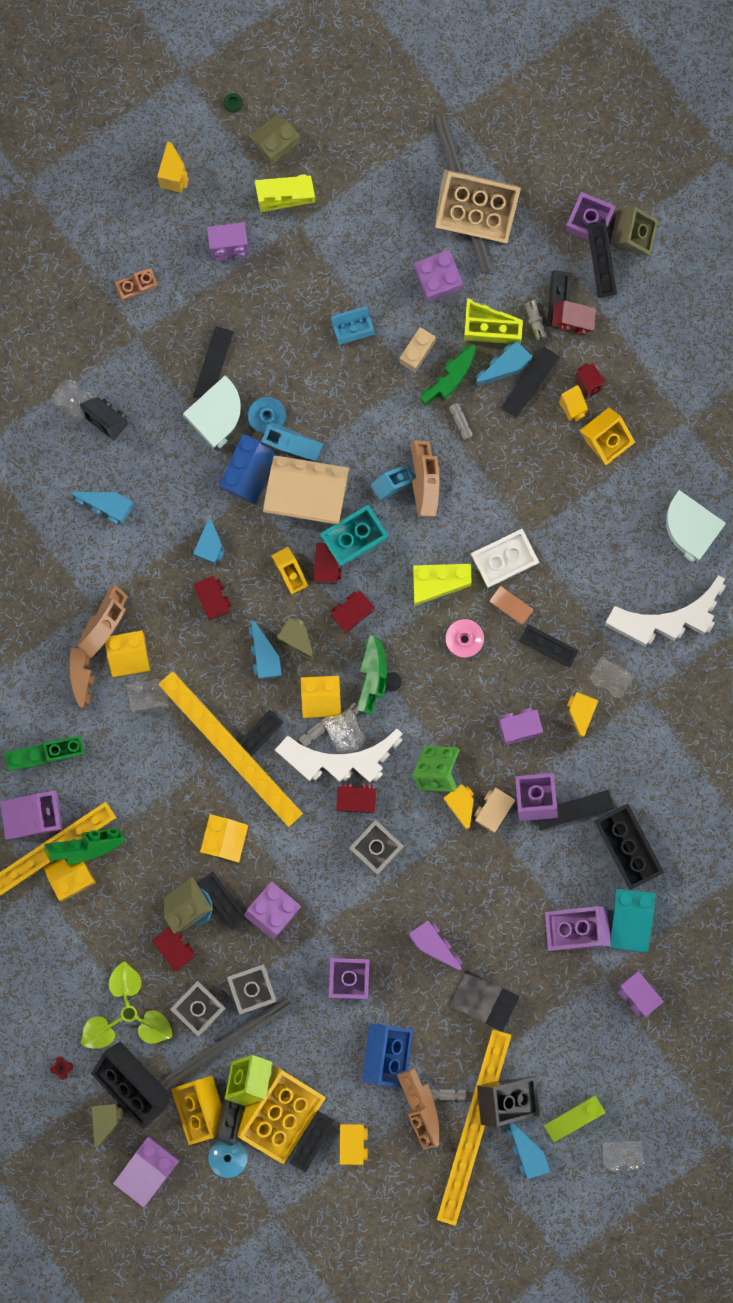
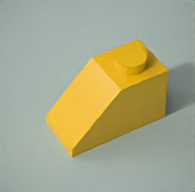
[559,385,588,422]
[271,547,308,595]
[567,692,598,738]
[443,784,474,830]

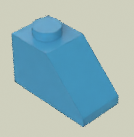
[370,465,416,500]
[193,519,224,565]

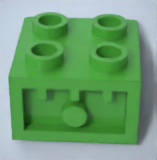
[412,746,459,792]

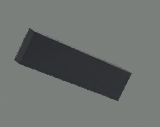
[586,220,617,298]
[193,326,234,399]
[501,346,560,418]
[537,790,614,830]

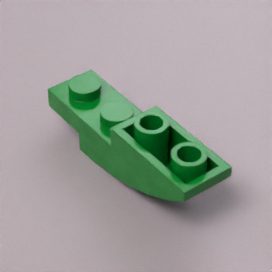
[420,344,476,406]
[357,635,387,716]
[4,735,85,772]
[44,828,125,865]

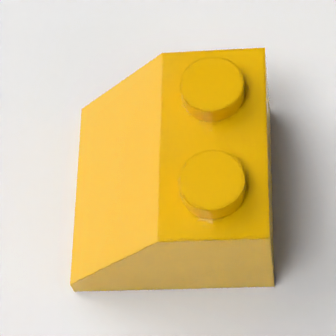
[157,141,189,193]
[580,408,635,465]
[105,631,150,677]
[301,676,341,718]
[200,814,248,863]
[44,859,96,902]

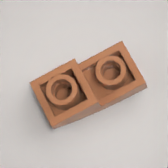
[114,268,158,301]
[490,586,534,625]

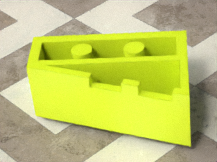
[255,175,315,212]
[464,298,523,344]
[413,564,472,607]

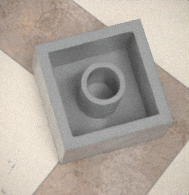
[349,820,404,876]
[227,964,277,1015]
[170,981,227,1037]

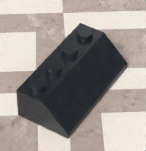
[594,804,664,891]
[91,1041,172,1129]

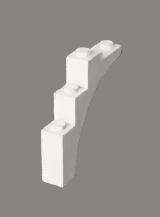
[605,575,726,647]
[275,729,403,783]

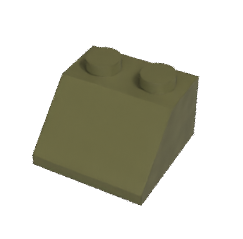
[248,114,301,165]
[610,207,659,256]
[277,617,314,661]
[164,877,213,934]
[92,1103,123,1146]

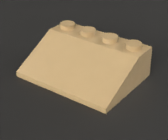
[435,169,521,243]
[263,455,349,525]

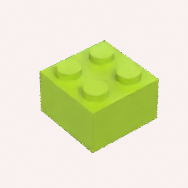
[225,1055,272,1106]

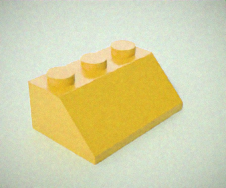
[171,1075,222,1145]

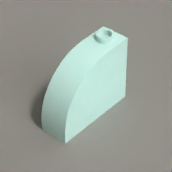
[183,376,241,449]
[666,490,726,563]

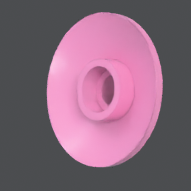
[446,619,484,658]

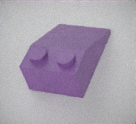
[545,906,611,951]
[113,1136,180,1207]

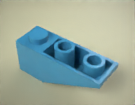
[476,341,533,386]
[261,421,323,461]
[72,492,134,525]
[249,621,282,680]
[506,1123,550,1179]

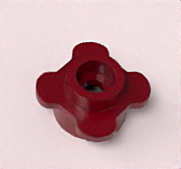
[50,1056,73,1080]

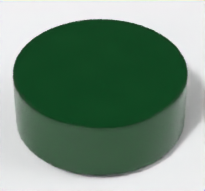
[224,93,243,113]

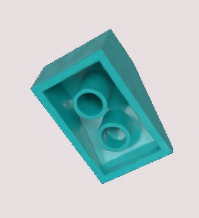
[320,505,389,566]
[609,889,656,952]

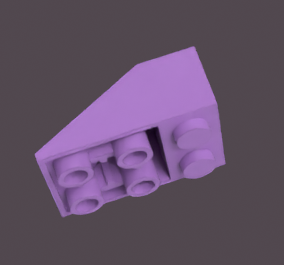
[0,791,63,840]
[409,921,463,971]

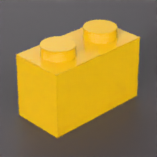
[340,1124,368,1165]

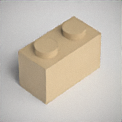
[399,327,436,373]
[474,788,515,834]

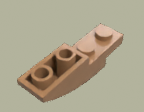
[410,440,439,518]
[77,585,128,658]
[70,630,95,710]
[397,1069,439,1150]

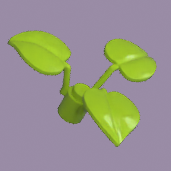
[81,962,173,1049]

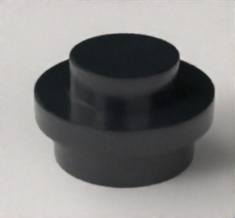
[386,672,402,692]

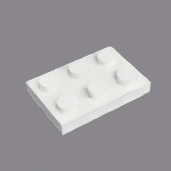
[471,529,539,588]

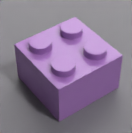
[565,192,616,242]
[207,222,249,261]
[414,250,463,303]
[498,708,543,746]
[515,773,558,821]
[244,881,301,941]
[329,958,370,999]
[617,971,664,1017]

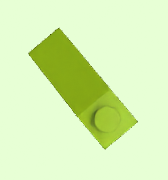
[544,1095,606,1142]

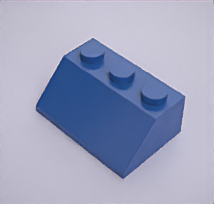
[219,434,278,504]
[362,1023,413,1087]

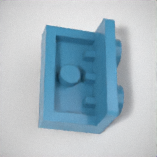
[331,306,375,345]

